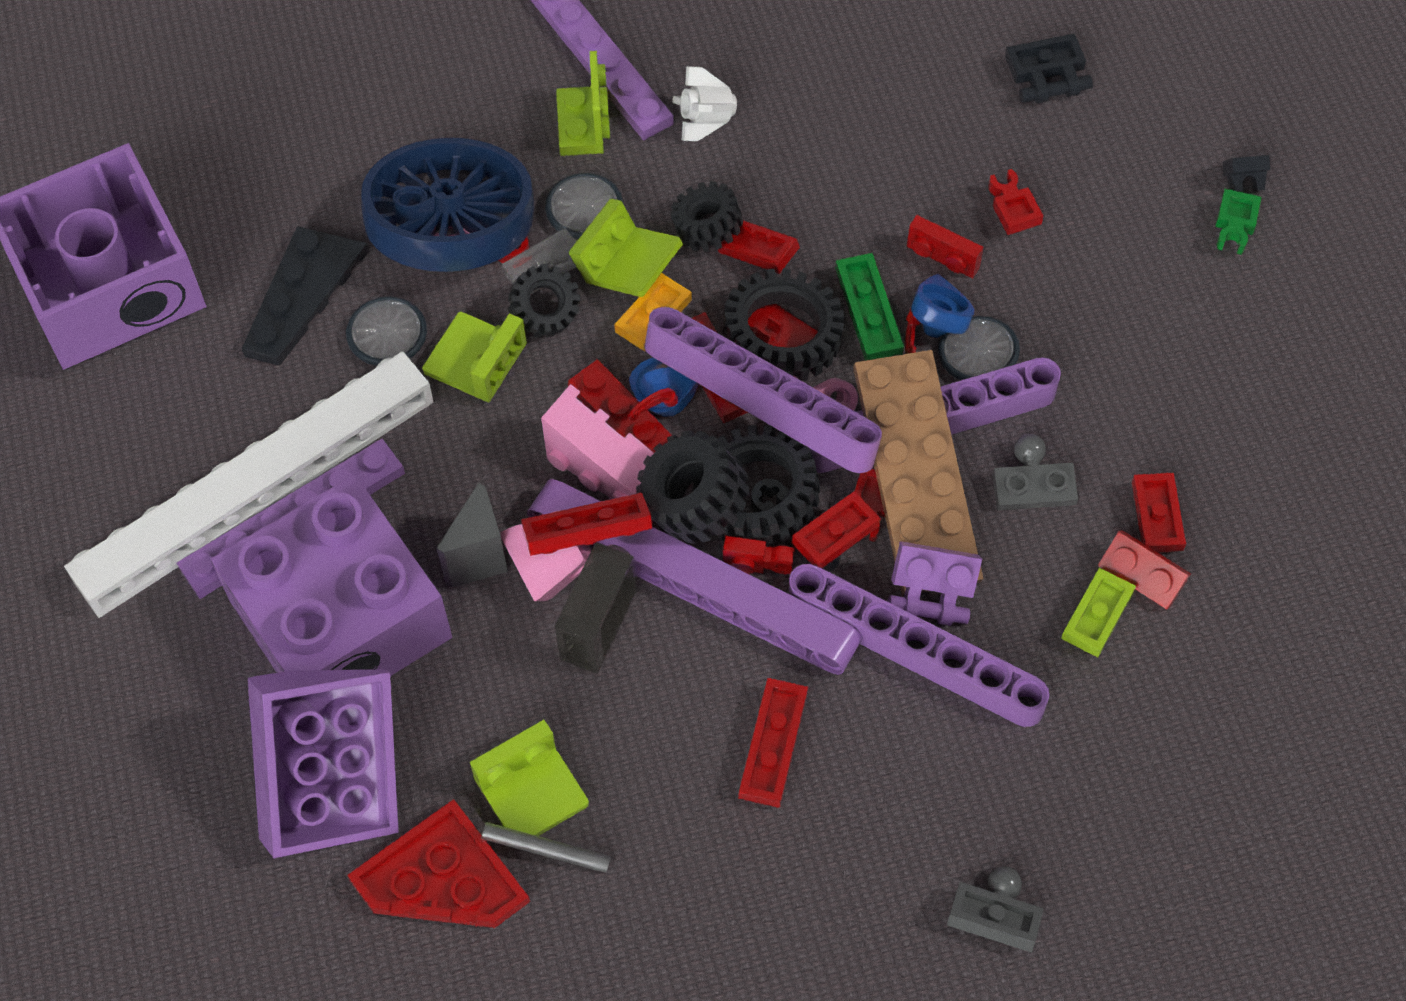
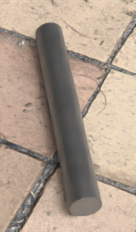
[481,822,611,873]

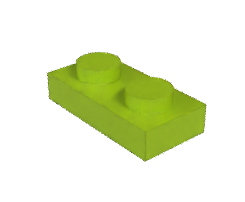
[1061,568,1136,657]

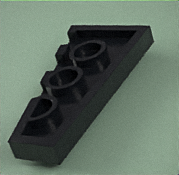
[242,226,369,366]

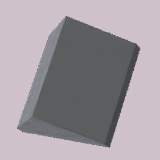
[437,483,508,587]

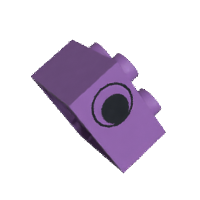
[0,143,207,370]
[210,474,452,676]

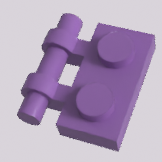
[887,541,982,626]

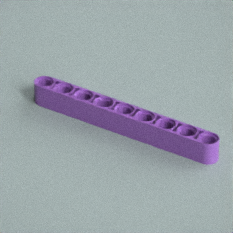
[527,479,863,675]

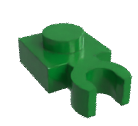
[1215,189,1262,255]

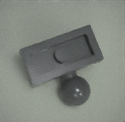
[992,434,1078,511]
[947,866,1044,953]

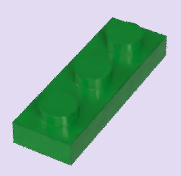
[835,253,904,361]

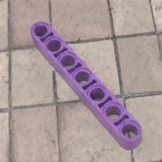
[645,307,882,473]
[803,358,1061,473]
[788,564,1049,727]

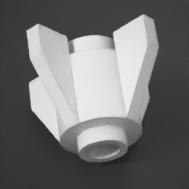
[672,66,737,141]

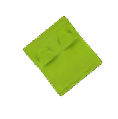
[556,51,610,156]
[568,198,683,297]
[422,312,527,403]
[470,720,589,836]

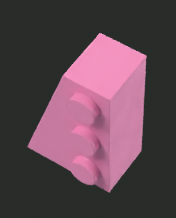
[541,384,654,499]

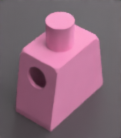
[500,510,596,602]

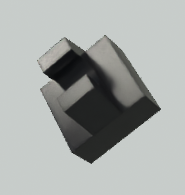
[1222,155,1270,192]

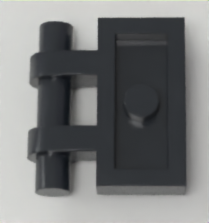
[1005,33,1093,104]

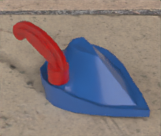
[904,274,974,354]
[628,357,699,421]

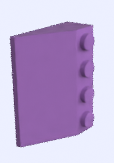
[248,670,398,858]

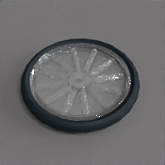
[545,173,624,239]
[346,296,427,366]
[938,316,1020,381]

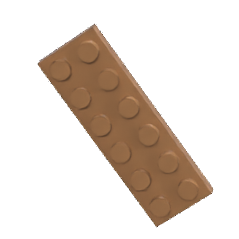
[853,350,984,596]

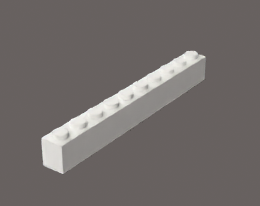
[64,351,434,618]

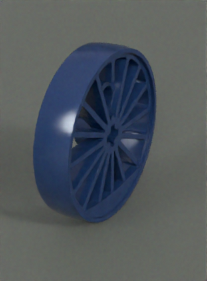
[361,138,534,272]

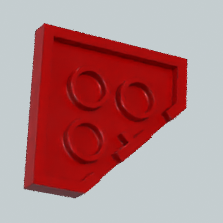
[347,799,530,928]

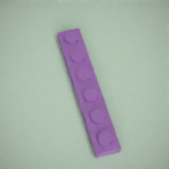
[531,0,674,141]
[177,439,405,599]

